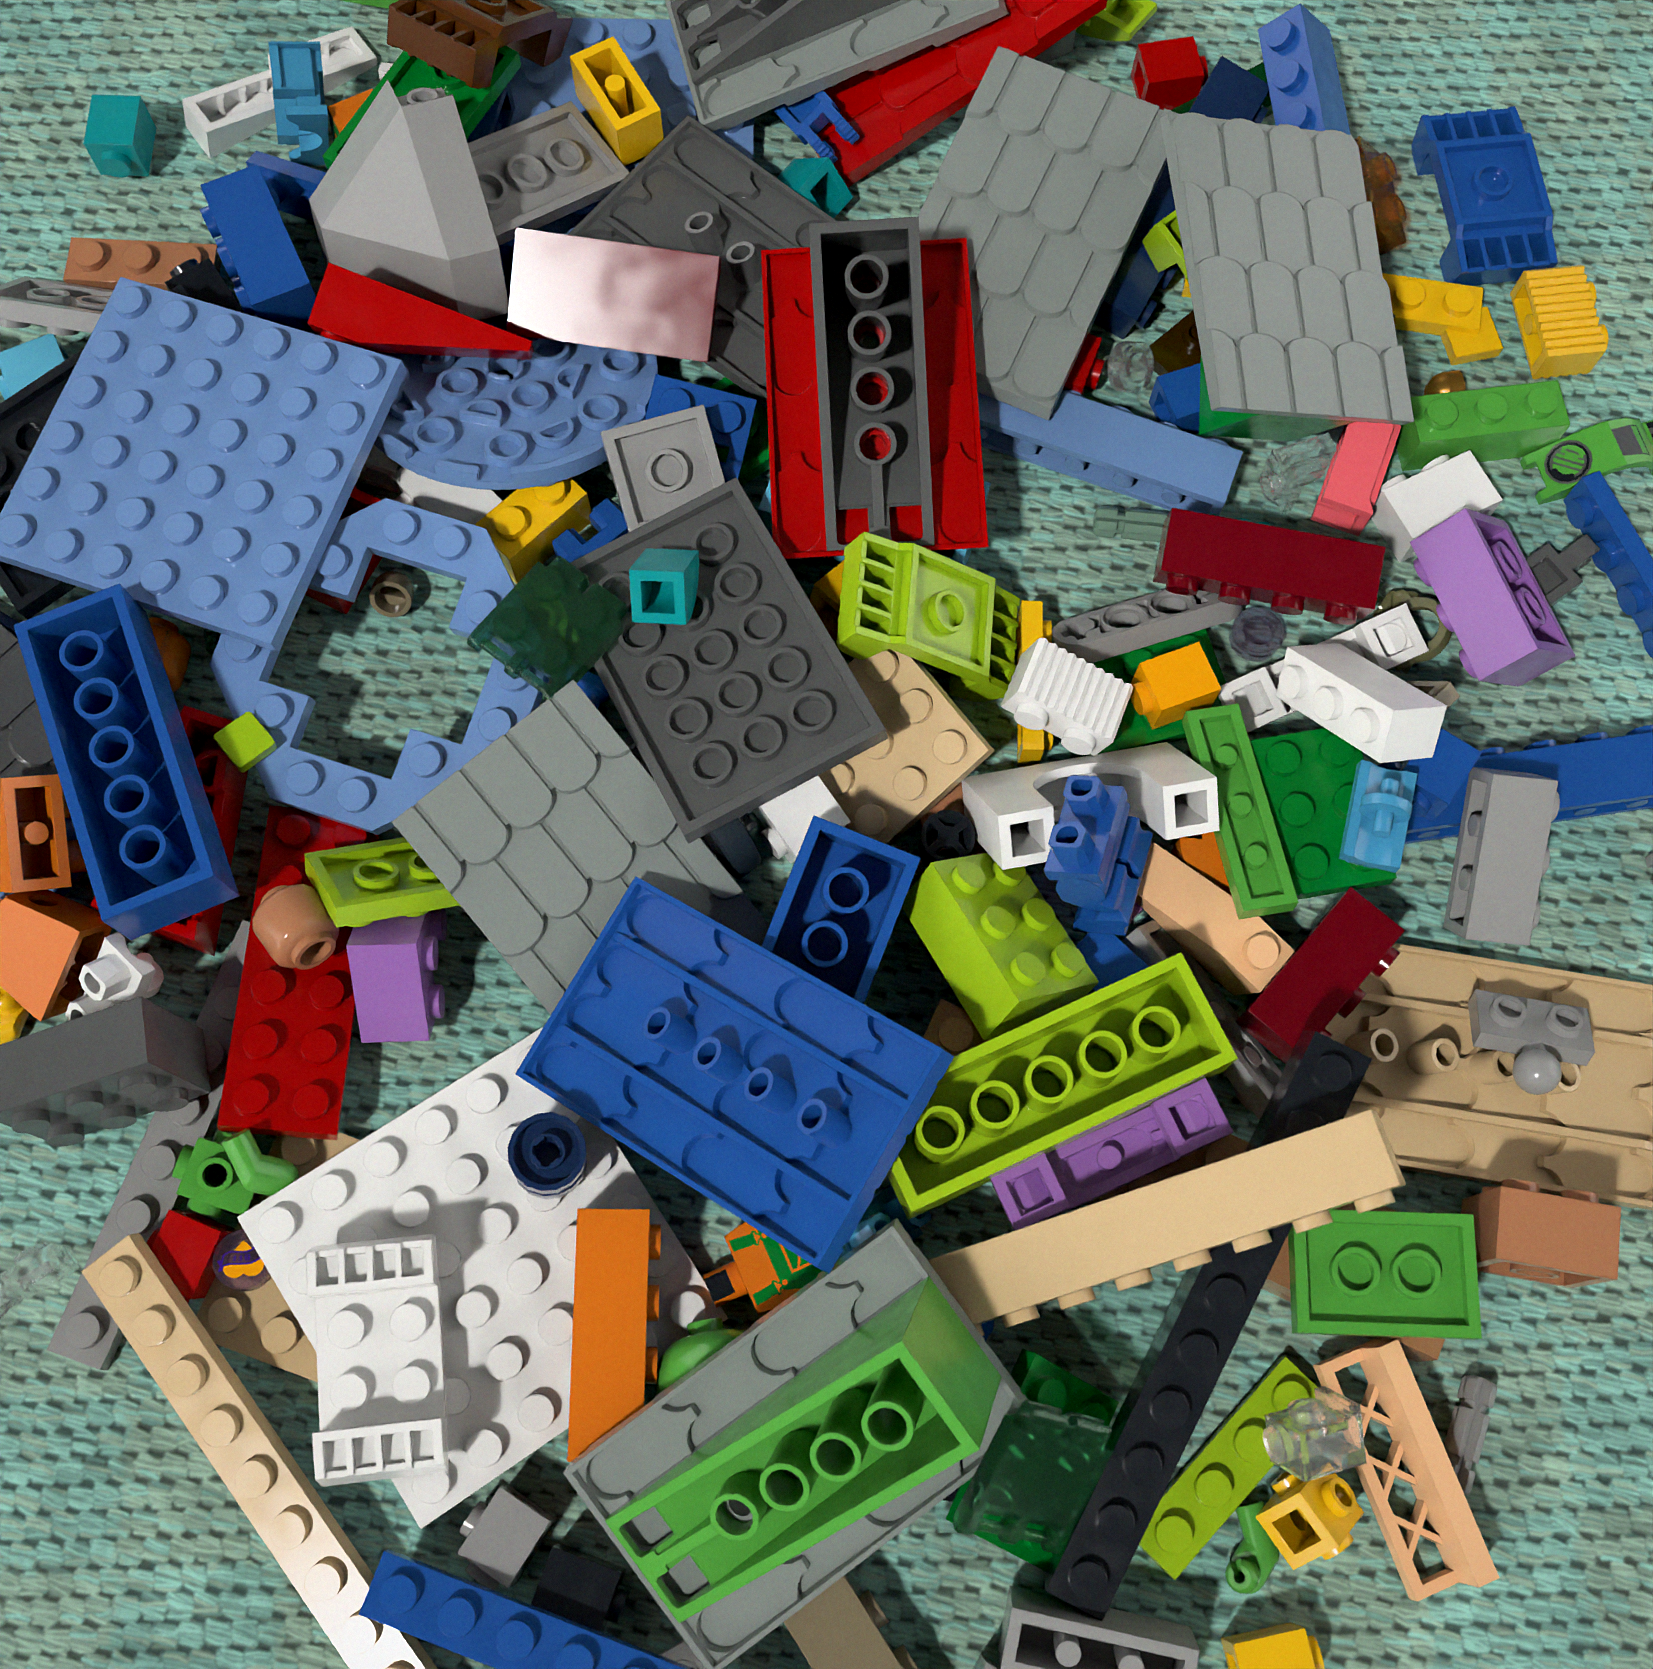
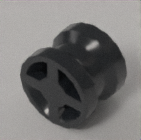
[918,810,976,867]

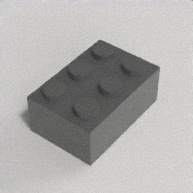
[0,996,211,1147]

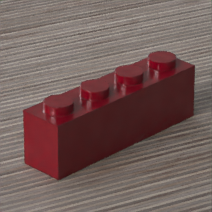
[1153,508,1386,625]

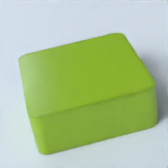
[214,712,277,772]

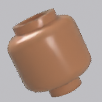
[252,884,340,970]

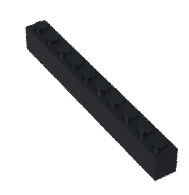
[1043,1030,1372,1621]

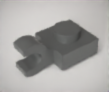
[1526,534,1601,607]

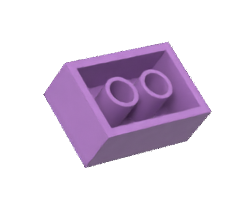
[1410,508,1575,687]

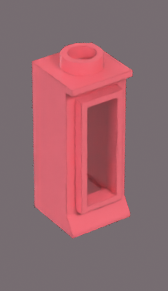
[1310,421,1401,537]

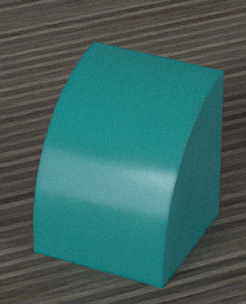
[777,157,853,219]
[629,548,699,625]

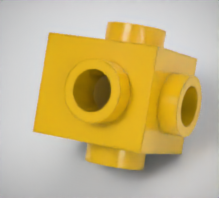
[1255,1460,1364,1570]

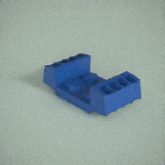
[1411,106,1558,286]

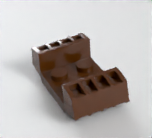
[387,0,573,89]

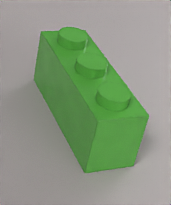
[1396,380,1571,471]

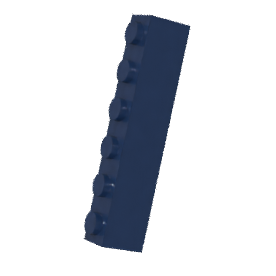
[1093,56,1269,339]

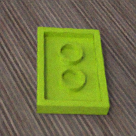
[304,837,460,928]

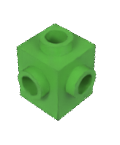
[172,1129,254,1218]

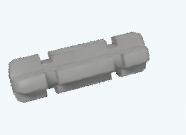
[1444,1375,1497,1495]

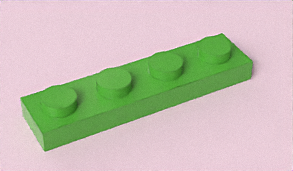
[1182,703,1298,919]

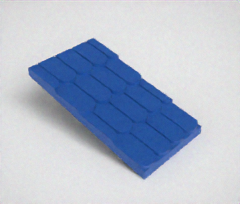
[515,876,954,1274]

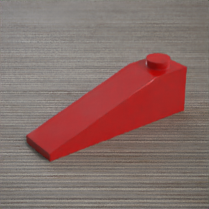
[307,262,534,360]

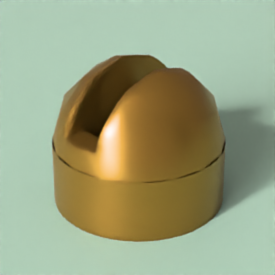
[1424,370,1466,395]

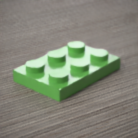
[1288,1209,1482,1340]

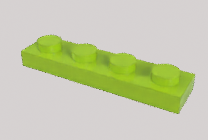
[1139,1356,1328,1580]

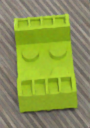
[836,532,1020,702]

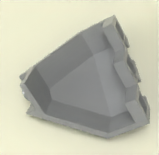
[309,79,509,321]

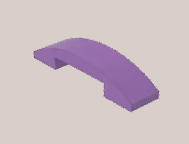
[990,1078,1233,1231]

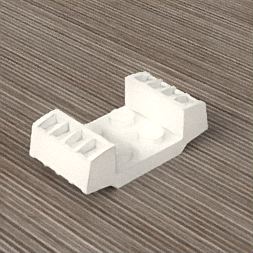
[306,1234,449,1487]

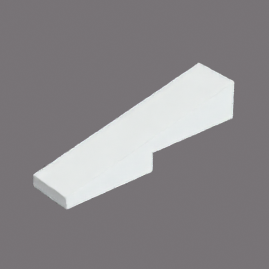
[182,26,377,159]

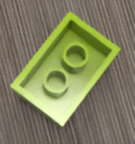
[902,853,1099,1041]

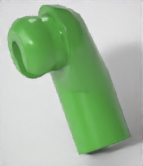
[221,1129,299,1196]
[1225,1500,1280,1594]

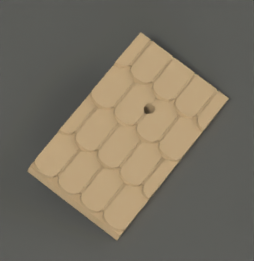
[1325,943,1653,1210]

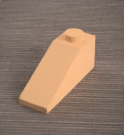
[1135,842,1295,995]

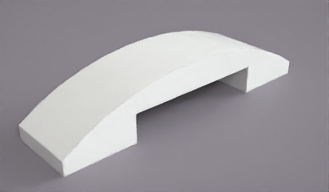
[1218,603,1429,733]

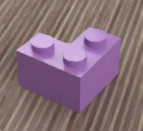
[346,908,447,1043]

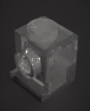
[1263,1386,1366,1482]

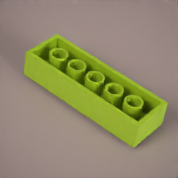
[887,952,1238,1220]

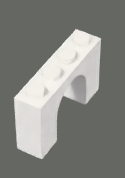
[962,742,1220,870]

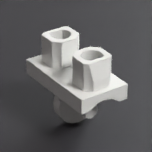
[65,932,164,1021]

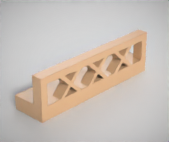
[1313,1339,1500,1602]

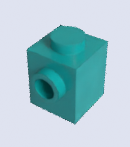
[83,94,157,178]

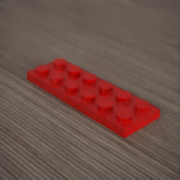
[217,805,380,1141]

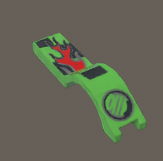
[1520,418,1653,505]

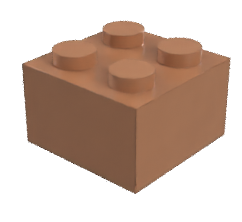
[1461,1179,1621,1288]

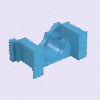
[268,41,329,166]

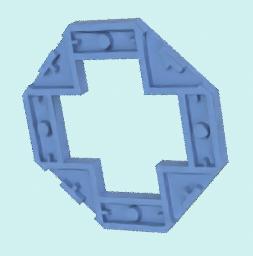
[209,498,554,835]

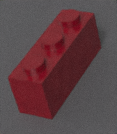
[1235,887,1405,1064]

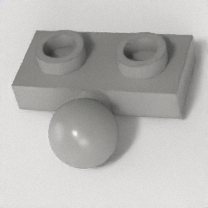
[1468,989,1595,1095]

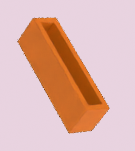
[567,1208,661,1462]

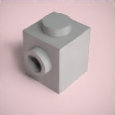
[457,1485,557,1590]

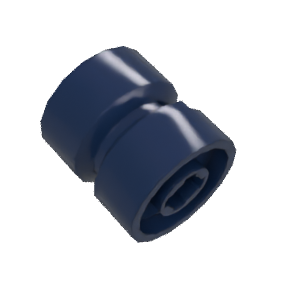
[508,1112,587,1199]

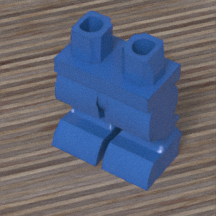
[1044,775,1153,936]

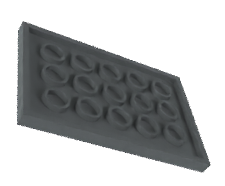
[546,478,888,844]

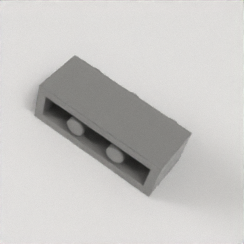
[1443,767,1560,945]
[998,1585,1200,1669]

